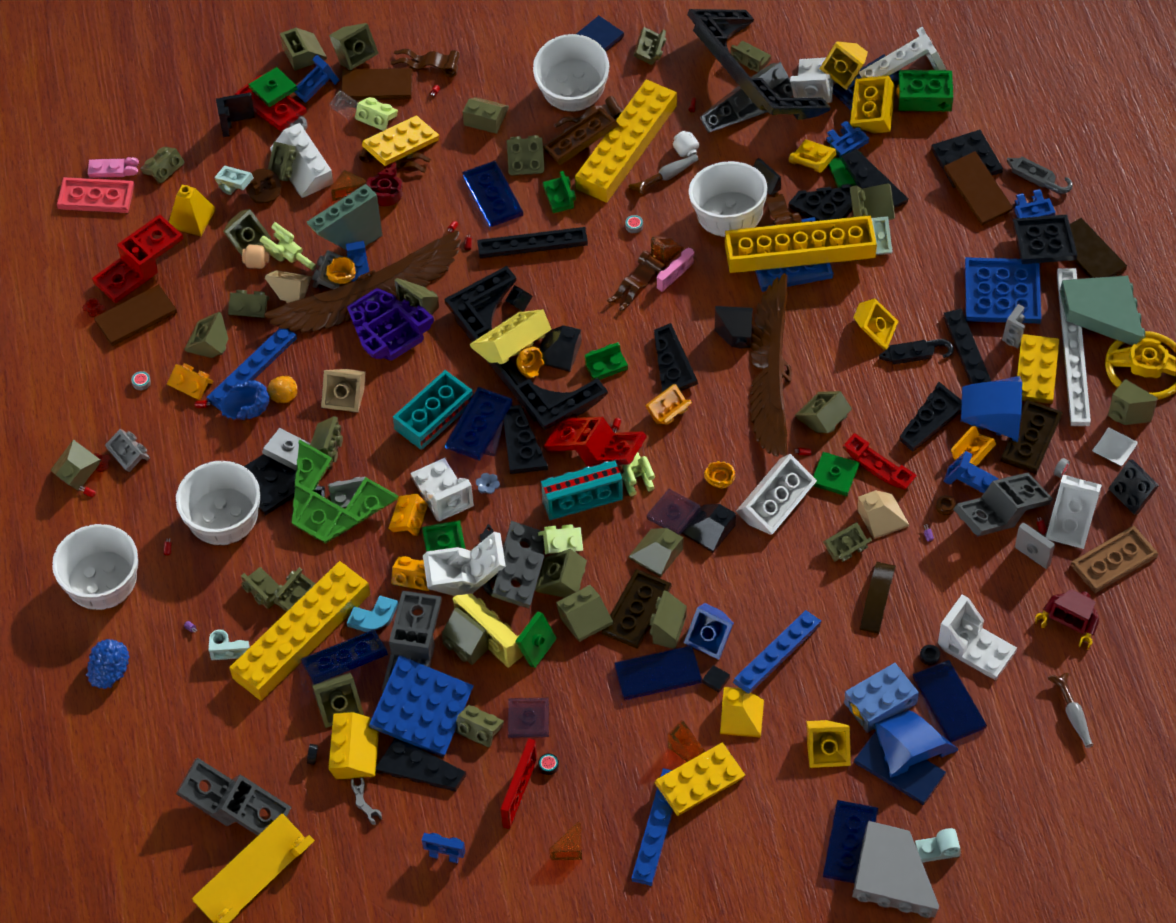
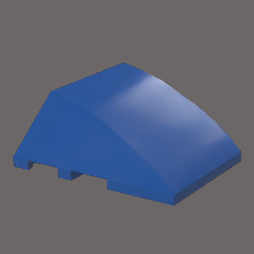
[961,376,1022,443]
[874,710,959,778]

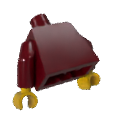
[1035,590,1099,650]

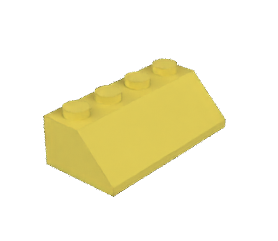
[470,309,552,364]
[453,594,524,668]

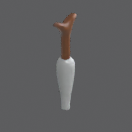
[628,154,699,195]
[1048,673,1093,748]

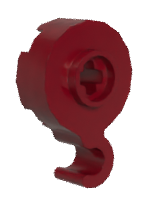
[367,162,403,206]

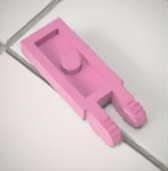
[88,157,139,178]
[657,248,694,292]

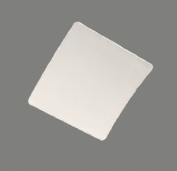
[1092,428,1138,466]

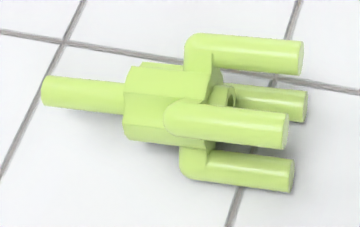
[260,222,316,270]
[622,452,655,496]

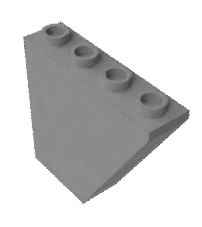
[852,821,939,918]

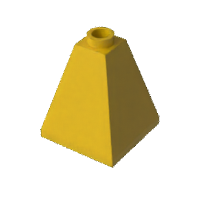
[819,42,868,90]
[169,185,216,236]

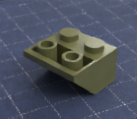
[280,28,327,71]
[310,416,343,469]
[650,590,687,649]

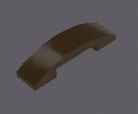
[860,562,896,634]

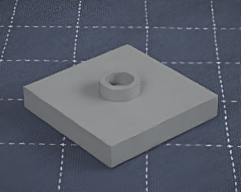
[262,428,311,470]
[1015,523,1055,569]

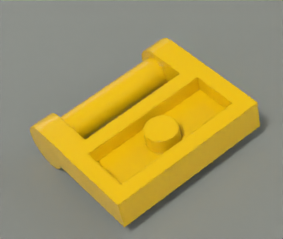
[789,139,836,173]

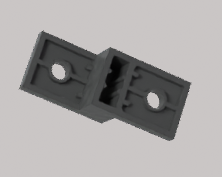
[953,473,1053,536]
[491,521,544,609]
[382,591,442,692]
[176,758,291,836]

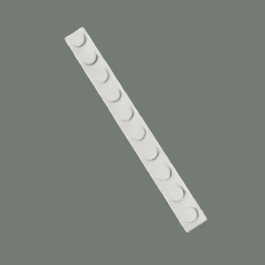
[1057,268,1091,426]

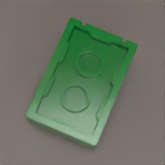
[896,70,953,112]

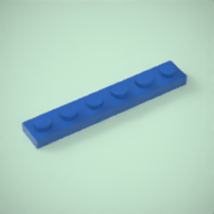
[206,328,297,411]
[733,610,821,694]
[632,768,673,886]

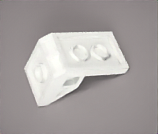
[790,58,834,103]
[410,458,474,522]
[1046,475,1102,549]
[423,532,506,596]
[938,595,1017,681]

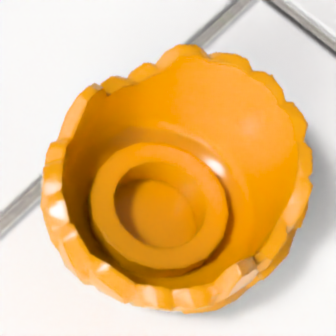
[326,257,356,284]
[516,347,544,379]
[267,376,297,403]
[704,461,735,489]

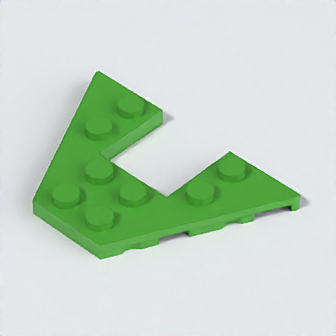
[292,440,399,544]

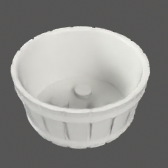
[533,34,609,111]
[689,161,767,237]
[176,461,260,545]
[52,524,138,610]

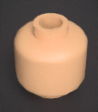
[242,244,270,269]

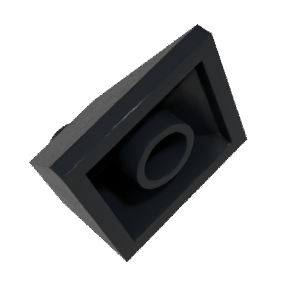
[715,306,753,348]
[539,325,582,372]
[681,504,736,553]

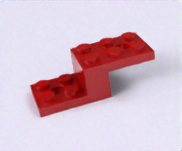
[92,214,184,304]
[544,417,647,466]

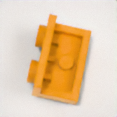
[167,363,213,400]
[645,384,692,425]
[951,426,996,466]
[389,494,428,536]
[391,556,429,591]

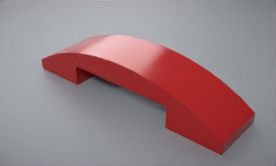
[843,433,917,490]

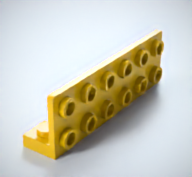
[192,814,315,923]

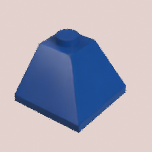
[684,603,734,660]

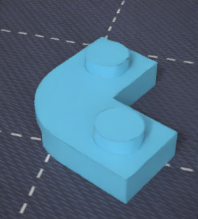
[347,595,398,633]

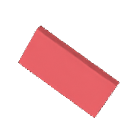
[57,177,134,213]

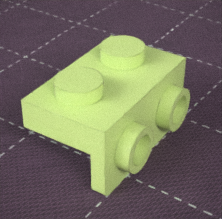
[355,97,398,131]
[538,524,583,554]

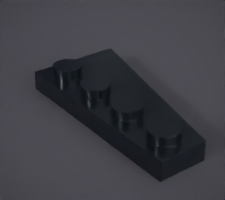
[899,382,962,452]
[502,405,548,474]

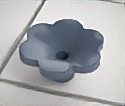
[476,473,500,494]

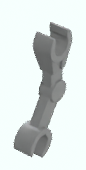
[351,777,382,825]

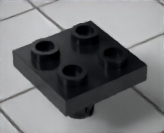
[1108,459,1159,515]

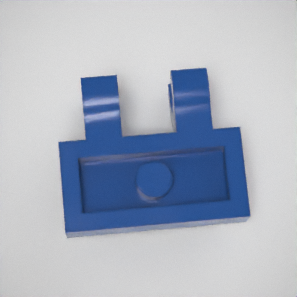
[826,121,869,157]
[1014,189,1056,218]
[422,833,465,864]

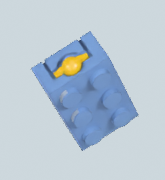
[844,663,919,733]

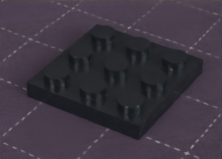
[931,130,1003,188]
[1012,215,1077,264]
[244,454,297,516]

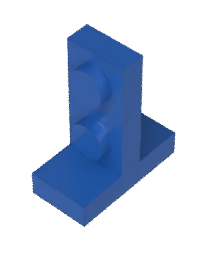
[294,55,340,103]
[346,241,369,282]
[943,451,999,493]

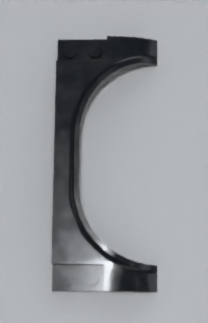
[687,9,831,120]
[444,266,608,431]

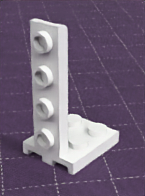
[859,27,947,78]

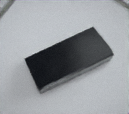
[753,158,781,195]

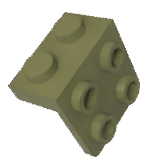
[507,135,544,175]

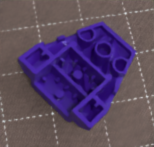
[347,288,434,361]

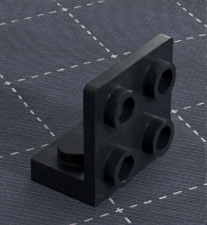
[216,93,255,137]

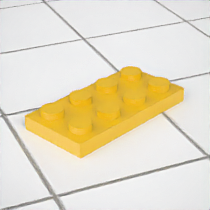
[362,115,439,166]
[1017,334,1059,404]
[655,742,745,816]

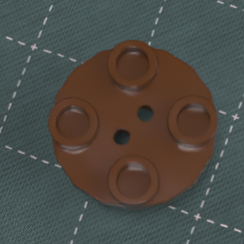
[246,168,281,204]

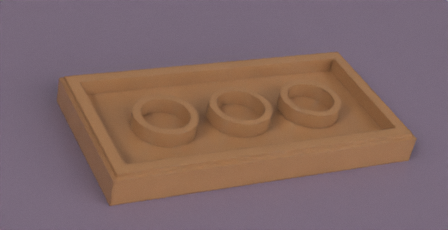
[1071,526,1158,593]

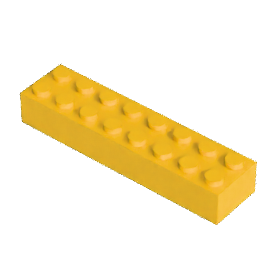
[575,79,677,203]
[725,215,877,273]
[230,561,371,701]

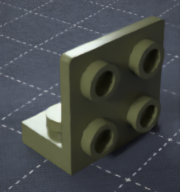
[850,183,895,220]

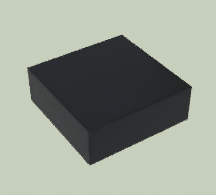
[702,665,730,692]

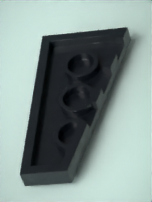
[840,149,909,208]
[654,323,698,392]
[375,738,466,792]

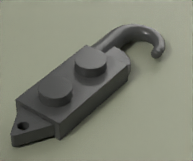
[1007,156,1073,194]

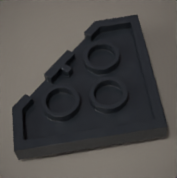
[788,184,853,221]

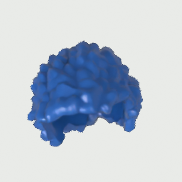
[219,380,270,420]
[86,639,130,689]

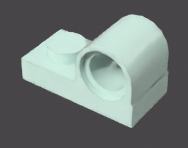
[214,166,254,195]
[871,217,892,255]
[209,630,250,660]
[915,828,961,862]

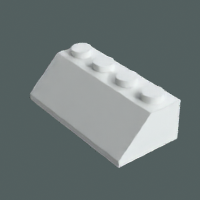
[270,123,334,198]
[736,454,817,535]

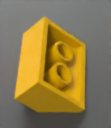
[850,75,895,133]
[329,712,379,780]

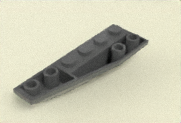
[699,62,793,133]

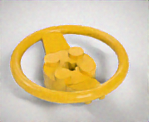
[1105,331,1176,400]

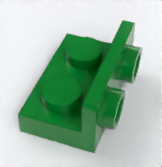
[543,171,576,213]
[585,342,628,380]

